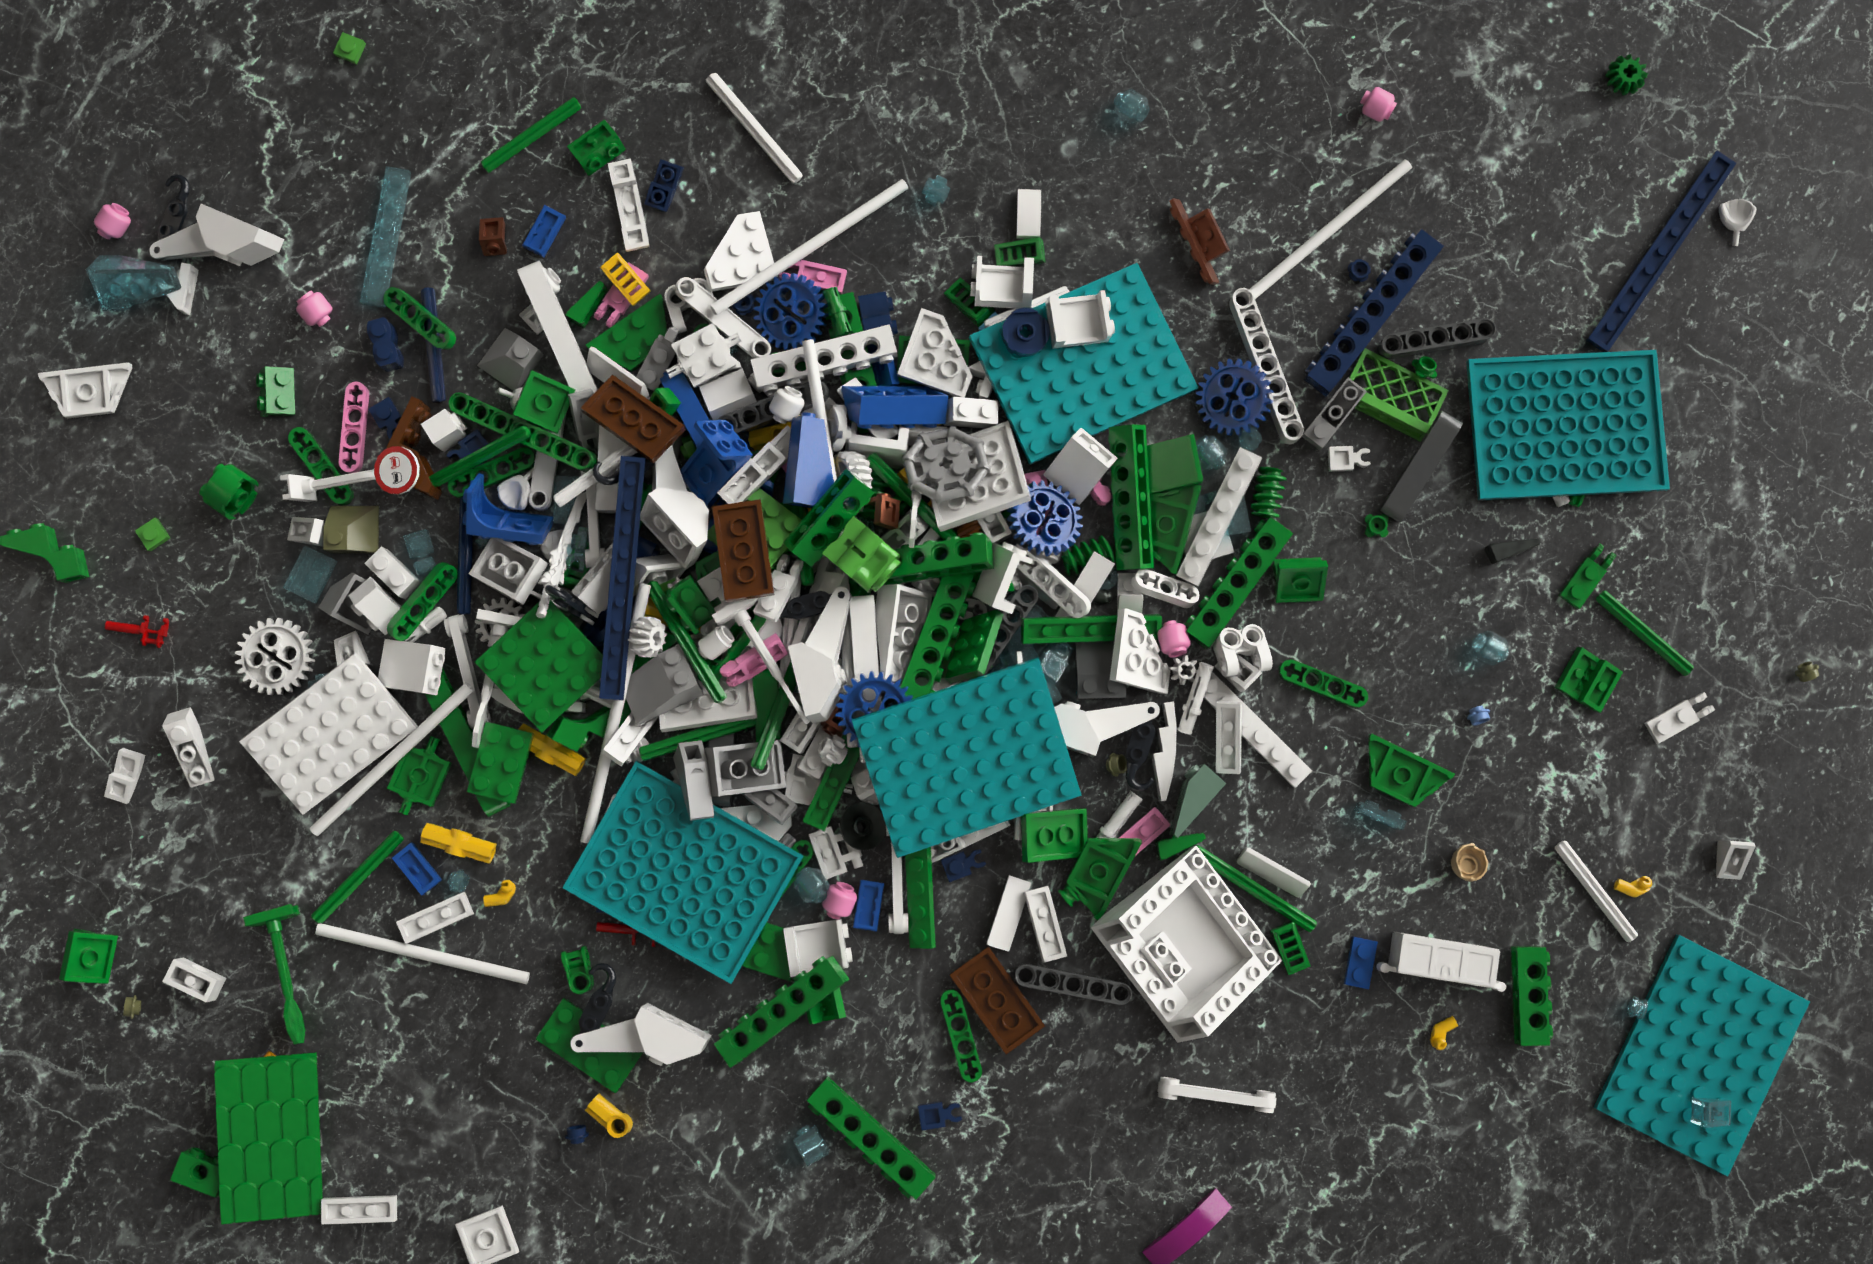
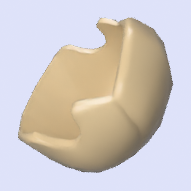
[1451,843,1488,882]

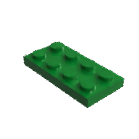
[536,998,644,1094]

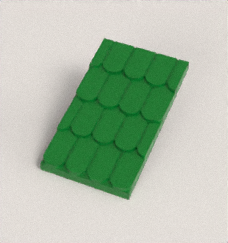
[214,1052,323,1225]

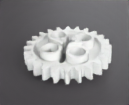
[235,618,315,695]

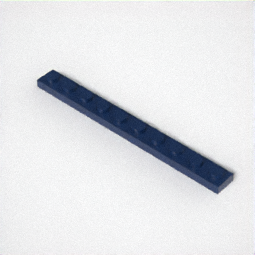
[1586,150,1736,352]
[599,456,645,700]

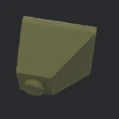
[323,506,379,554]

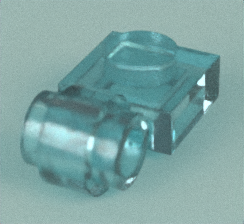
[403,529,436,577]

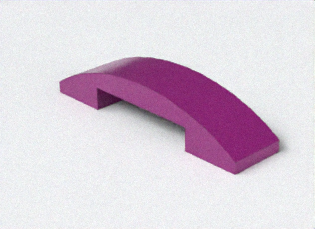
[1142,1188,1232,1264]

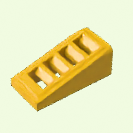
[600,253,651,306]

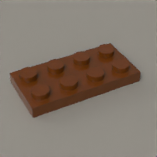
[581,374,685,464]
[712,499,775,603]
[949,946,1045,1054]

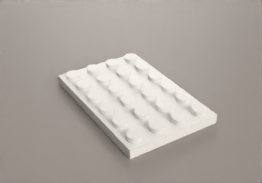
[239,652,418,814]

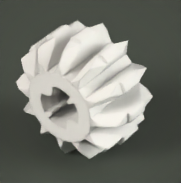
[628,616,667,658]

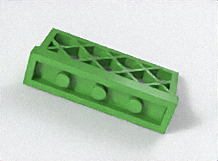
[1349,348,1449,442]

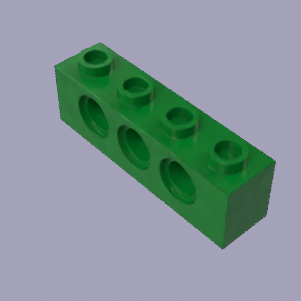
[783,468,874,567]
[1511,946,1553,1046]

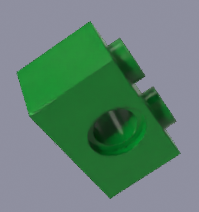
[170,1147,220,1198]

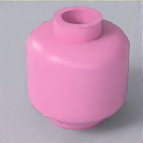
[1360,87,1397,122]
[94,203,131,240]
[296,291,332,327]
[1158,620,1191,658]
[822,882,857,920]

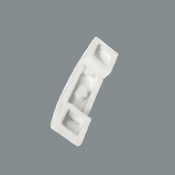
[608,158,650,252]

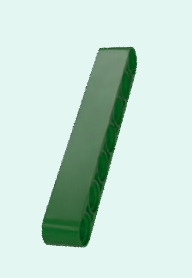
[448,392,598,473]
[424,668,511,817]

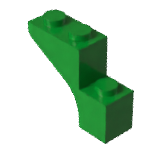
[0,523,89,583]
[547,698,631,752]

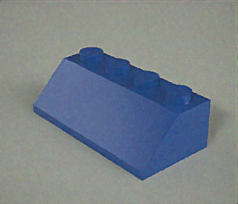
[841,386,948,428]

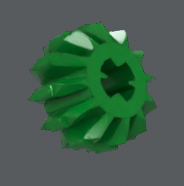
[1605,54,1648,96]

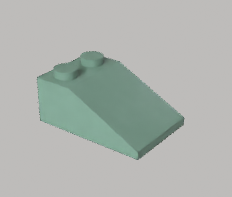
[1169,764,1226,838]

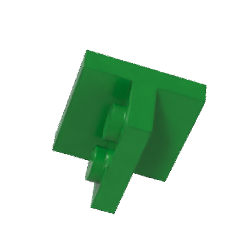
[512,370,576,434]
[1273,557,1328,603]
[59,929,118,984]

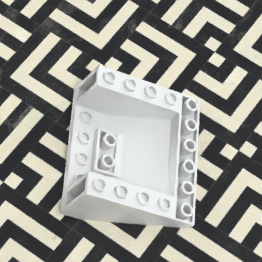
[1091,846,1282,1043]

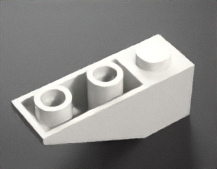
[162,707,214,788]

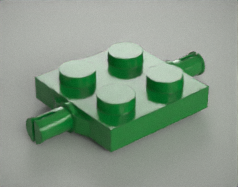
[387,736,452,815]

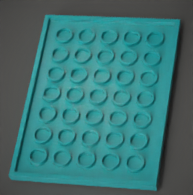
[969,263,1199,464]
[1466,350,1670,500]
[851,657,1082,858]
[563,761,804,984]
[1593,934,1810,1176]

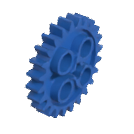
[753,273,829,350]
[1196,358,1273,436]
[1007,480,1083,557]
[836,671,913,747]

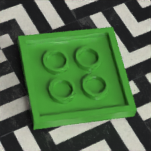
[707,488,802,570]

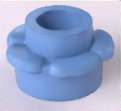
[1467,706,1490,726]

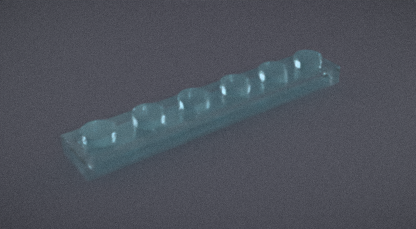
[360,166,411,308]

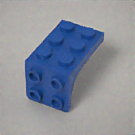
[680,420,753,508]
[463,473,553,545]

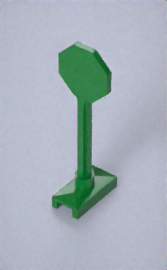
[243,904,305,1045]

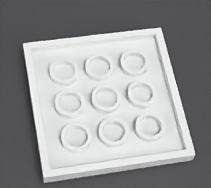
[927,421,1031,532]
[659,633,757,733]

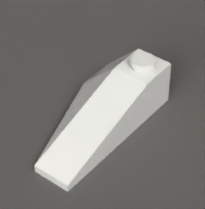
[875,584,932,684]

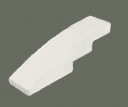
[718,425,791,504]
[1055,551,1115,645]
[1151,701,1177,801]

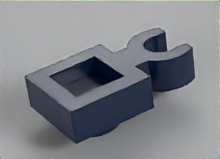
[368,397,401,439]
[447,429,488,460]
[941,849,986,882]
[918,1101,962,1130]

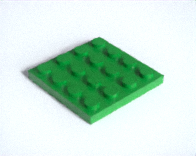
[475,599,603,732]

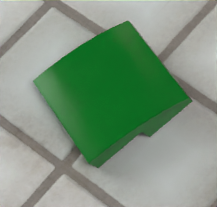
[1554,647,1623,713]

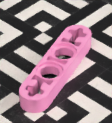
[339,382,369,474]

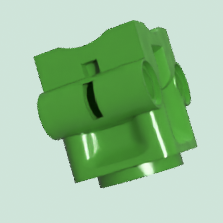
[822,516,901,593]

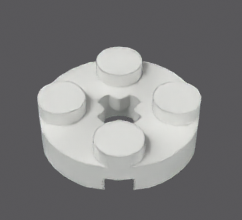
[825,404,851,452]

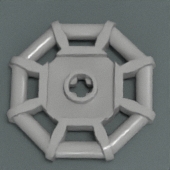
[901,426,991,504]

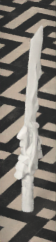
[536,492,587,618]

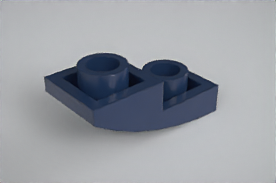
[644,159,684,212]

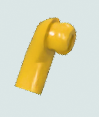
[1614,876,1652,897]
[483,880,516,907]
[1430,1016,1458,1050]

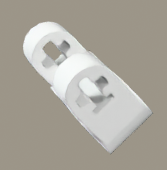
[664,278,713,334]
[1213,624,1273,677]

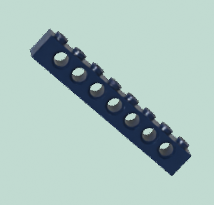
[1304,229,1444,397]

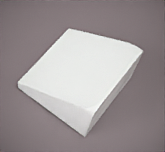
[519,303,543,335]

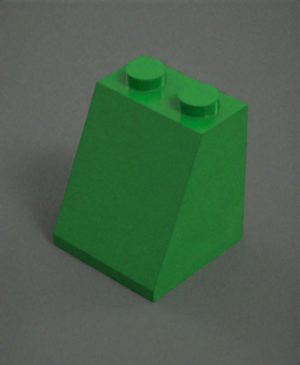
[1147,434,1203,495]

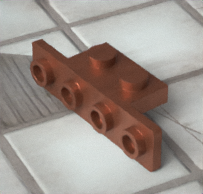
[1169,198,1230,285]

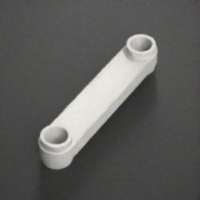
[675,277,771,359]
[529,412,567,511]
[581,456,605,568]
[444,614,491,729]
[886,827,908,934]
[1157,1077,1277,1113]

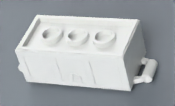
[1376,932,1506,992]

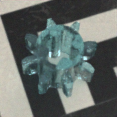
[922,175,951,206]

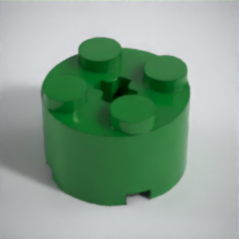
[199,464,258,520]

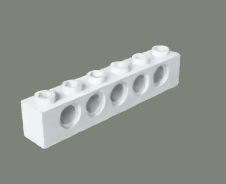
[751,324,897,393]

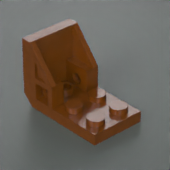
[386,396,442,500]

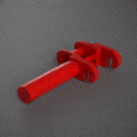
[105,615,169,648]
[596,922,656,947]

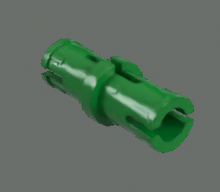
[823,287,852,337]

